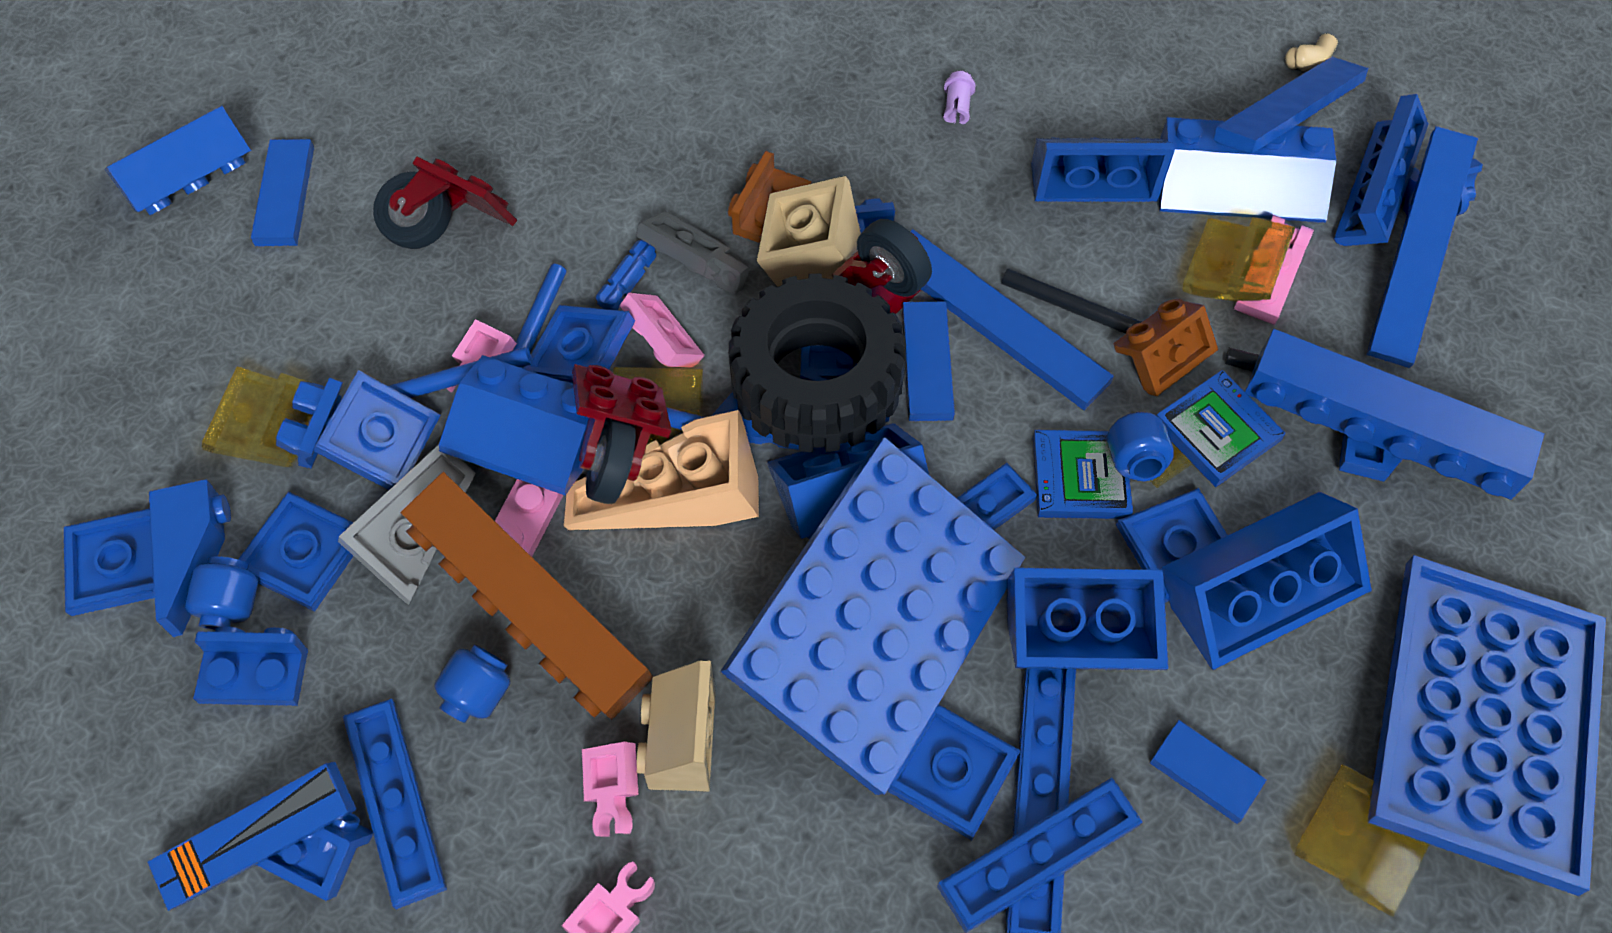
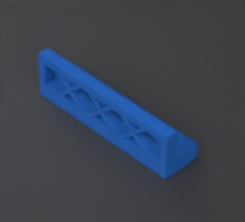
[1334,94,1429,246]

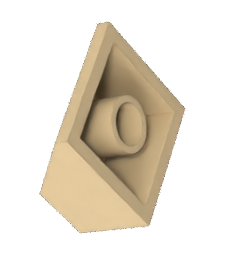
[757,176,861,287]
[637,661,716,791]

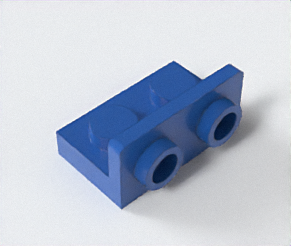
[193,626,308,706]
[257,795,373,901]

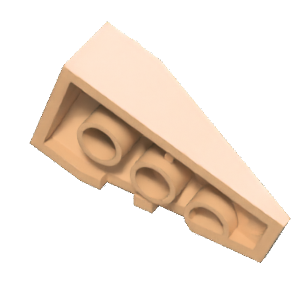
[564,410,759,530]

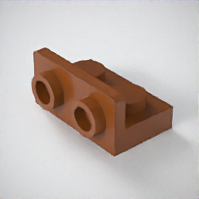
[728,151,812,243]
[1113,299,1218,396]

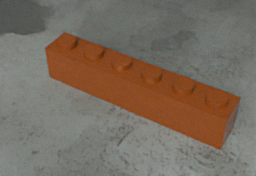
[400,472,654,720]

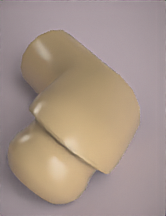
[1285,34,1338,72]

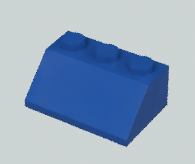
[104,106,251,216]
[1031,137,1175,202]
[439,355,607,495]
[767,423,929,539]
[1007,568,1168,670]

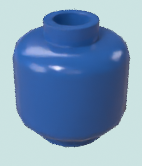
[1107,412,1174,481]
[185,556,258,630]
[434,644,511,723]

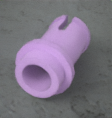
[944,71,976,124]

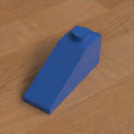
[149,479,231,637]

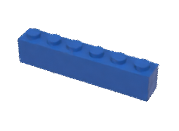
[1245,328,1544,500]

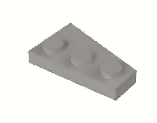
[338,445,476,605]

